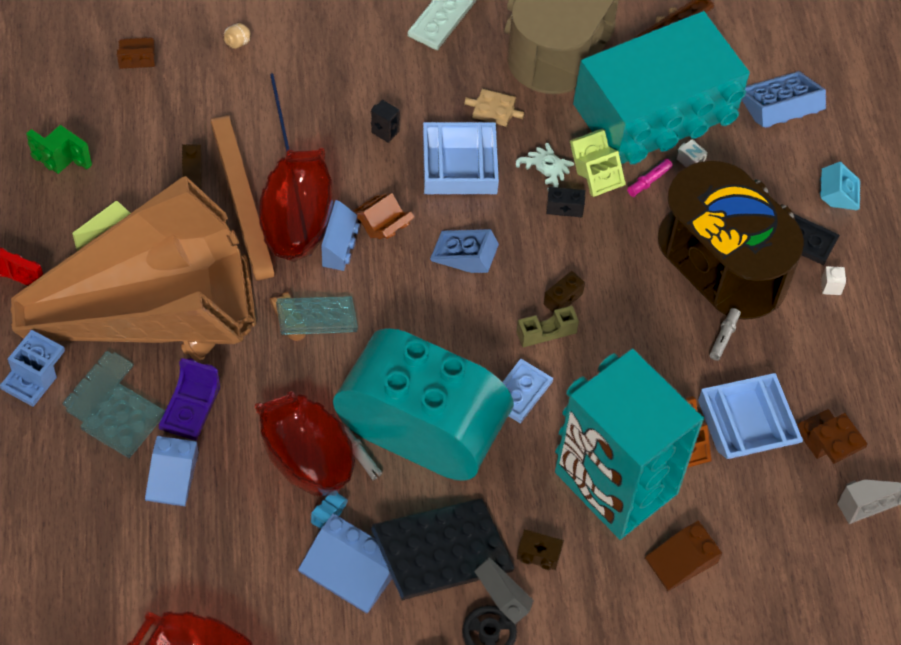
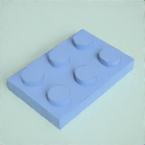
[502,359,553,424]

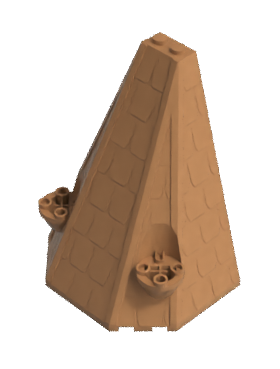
[11,176,256,362]

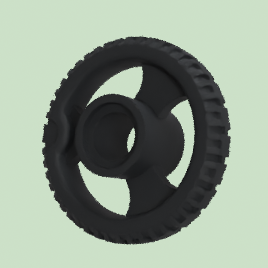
[462,605,517,645]

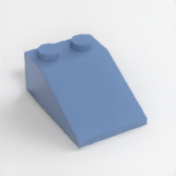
[430,229,499,273]
[145,436,199,507]

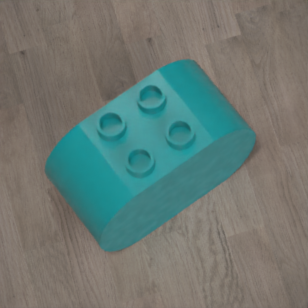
[333,328,514,481]

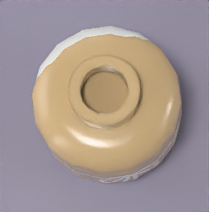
[224,23,250,49]

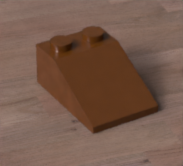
[645,520,722,591]

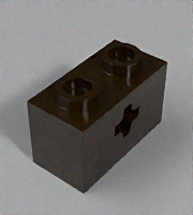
[543,271,585,313]
[516,529,564,570]

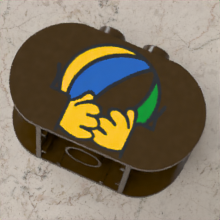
[658,161,804,320]

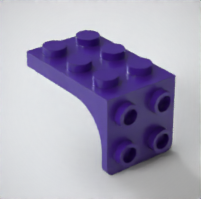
[158,358,220,441]

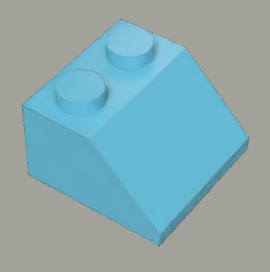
[820,161,860,210]

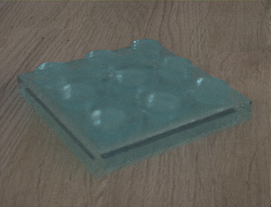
[81,382,165,459]

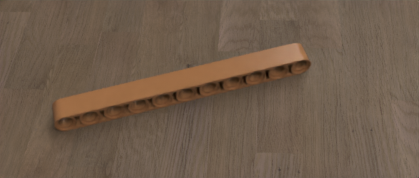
[211,115,275,281]

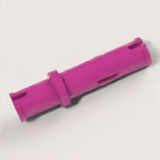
[627,159,673,197]

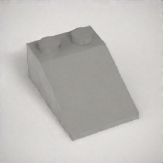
[837,480,901,524]

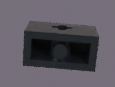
[371,99,400,143]
[546,187,586,218]

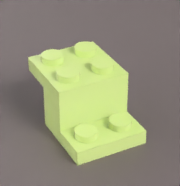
[570,129,626,197]

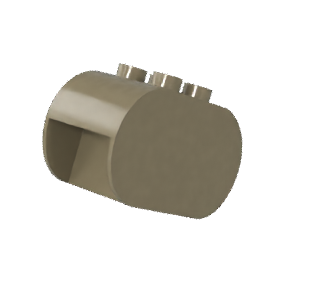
[505,0,619,94]

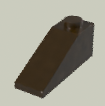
[182,144,202,191]

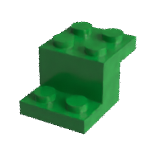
[26,125,92,174]

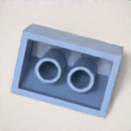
[321,200,360,271]

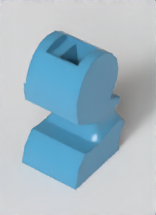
[311,490,348,529]

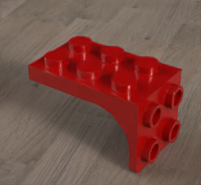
[0,247,43,286]

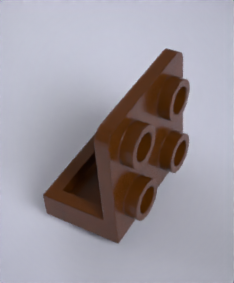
[117,38,155,69]

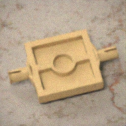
[464,89,524,127]

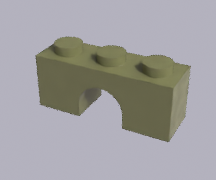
[516,306,579,348]

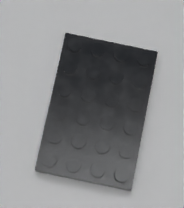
[371,498,515,601]

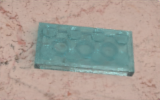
[276,296,358,335]

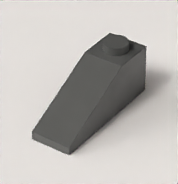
[474,557,534,624]

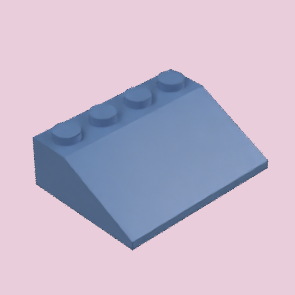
[742,71,826,127]
[298,514,392,614]

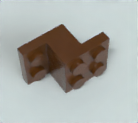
[796,409,868,464]

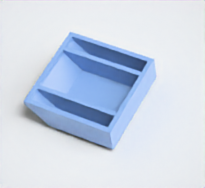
[423,122,499,194]
[698,373,803,459]

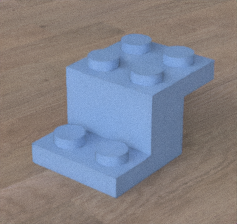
[0,330,65,407]

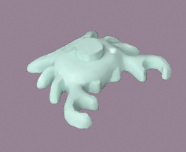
[516,143,574,191]

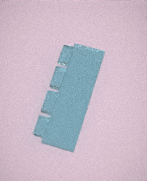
[62,351,134,424]

